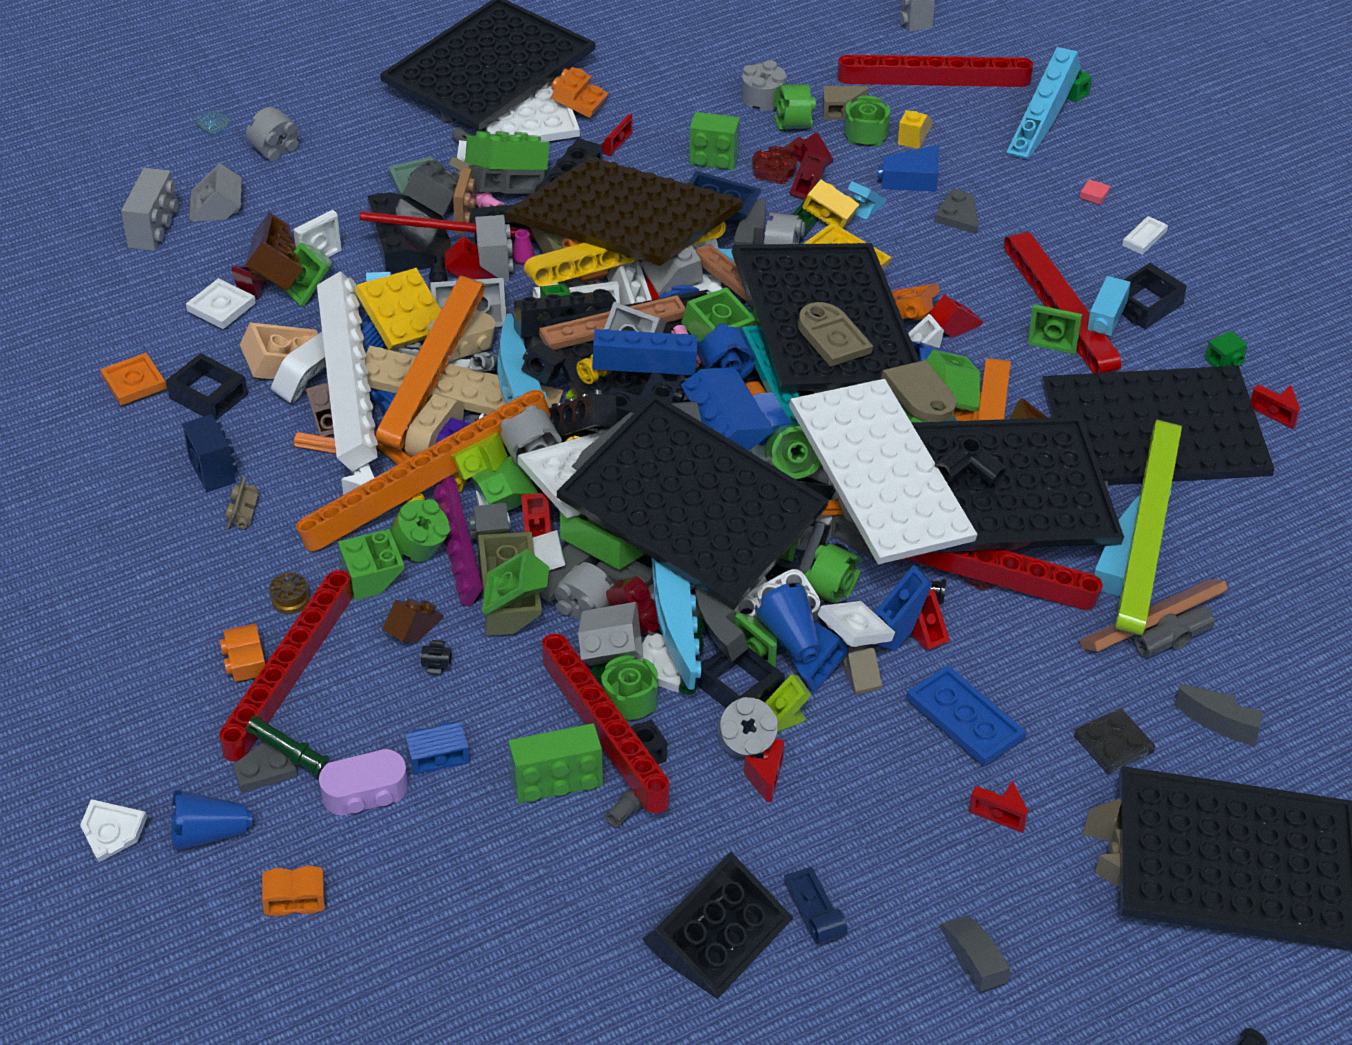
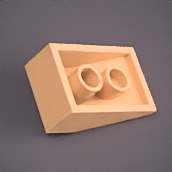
[240,322,318,379]

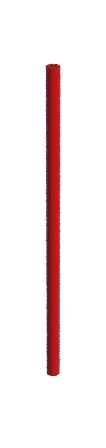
[359,211,535,239]

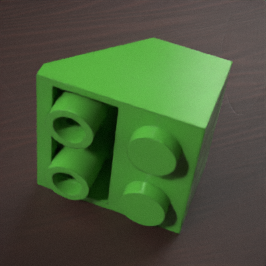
[926,349,980,411]
[338,529,405,600]

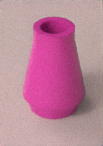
[512,229,535,266]

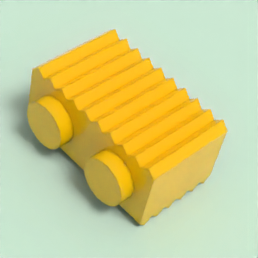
[802,179,860,229]

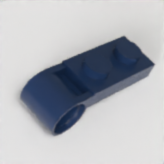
[784,867,848,944]

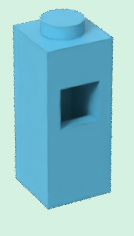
[1088,276,1131,336]

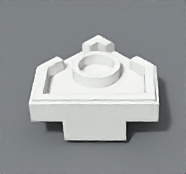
[80,799,148,862]

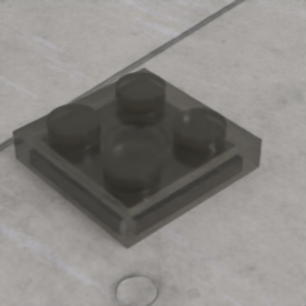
[1074,708,1155,775]

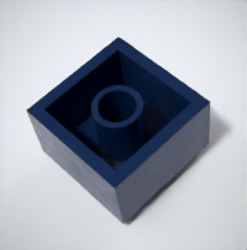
[182,414,237,493]

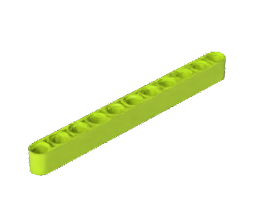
[1115,419,1182,636]

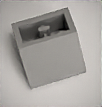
[475,215,513,282]

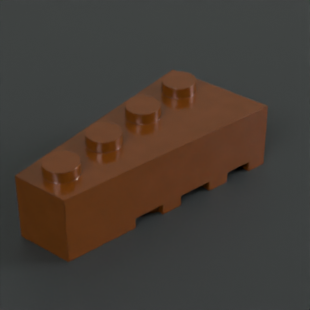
[246,212,303,291]

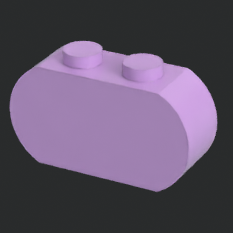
[319,749,408,816]

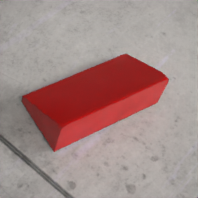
[601,114,633,156]

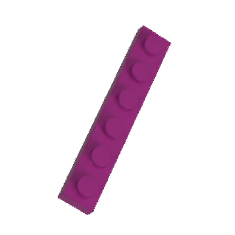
[433,476,483,607]

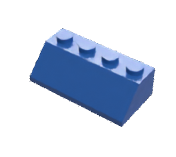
[592,329,697,375]
[681,367,774,451]

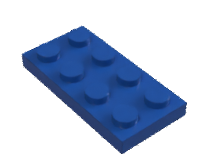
[906,665,1026,766]

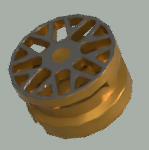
[270,572,309,615]

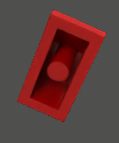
[445,236,497,280]
[929,294,984,337]
[910,589,950,650]

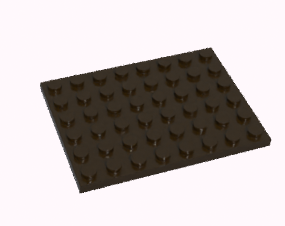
[505,157,743,266]

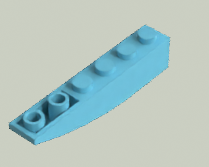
[1006,47,1081,160]
[497,314,546,404]
[1094,486,1172,597]
[652,558,701,689]

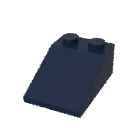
[689,171,761,222]

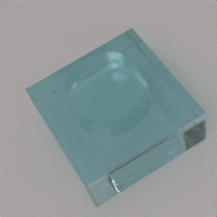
[197,110,230,135]

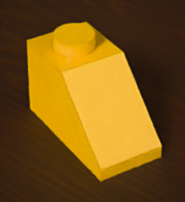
[898,110,933,149]

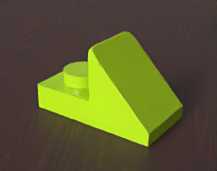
[451,432,508,480]
[765,674,812,732]

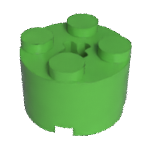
[773,84,816,130]
[844,96,890,146]
[765,424,821,479]
[390,499,450,562]
[805,544,862,603]
[601,655,658,722]

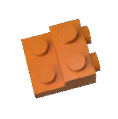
[551,67,609,118]
[892,283,940,321]

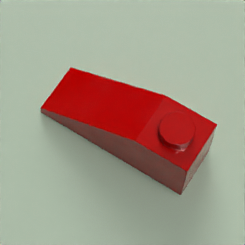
[522,493,554,554]

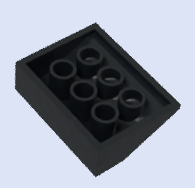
[367,192,452,274]
[642,852,794,999]

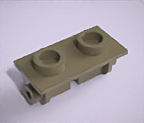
[224,476,259,530]

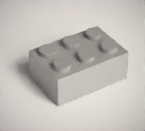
[121,168,179,251]

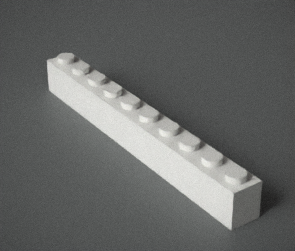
[317,271,378,472]

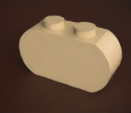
[427,310,496,361]
[405,393,464,457]

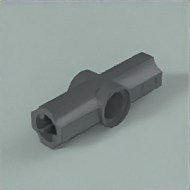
[1134,606,1215,658]

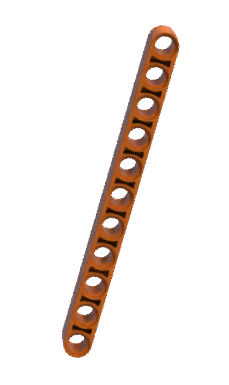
[296,390,551,551]

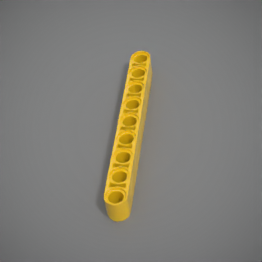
[524,222,726,286]

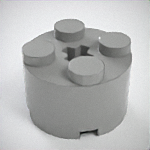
[742,60,787,111]
[246,107,299,162]
[764,212,805,244]
[500,405,561,467]
[554,562,614,622]
[717,697,778,758]

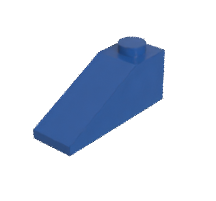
[874,565,932,651]

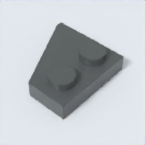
[934,189,978,234]
[233,730,297,793]

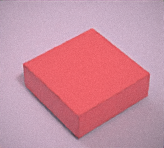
[1080,179,1110,205]

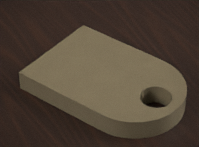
[798,302,873,367]
[881,360,956,422]

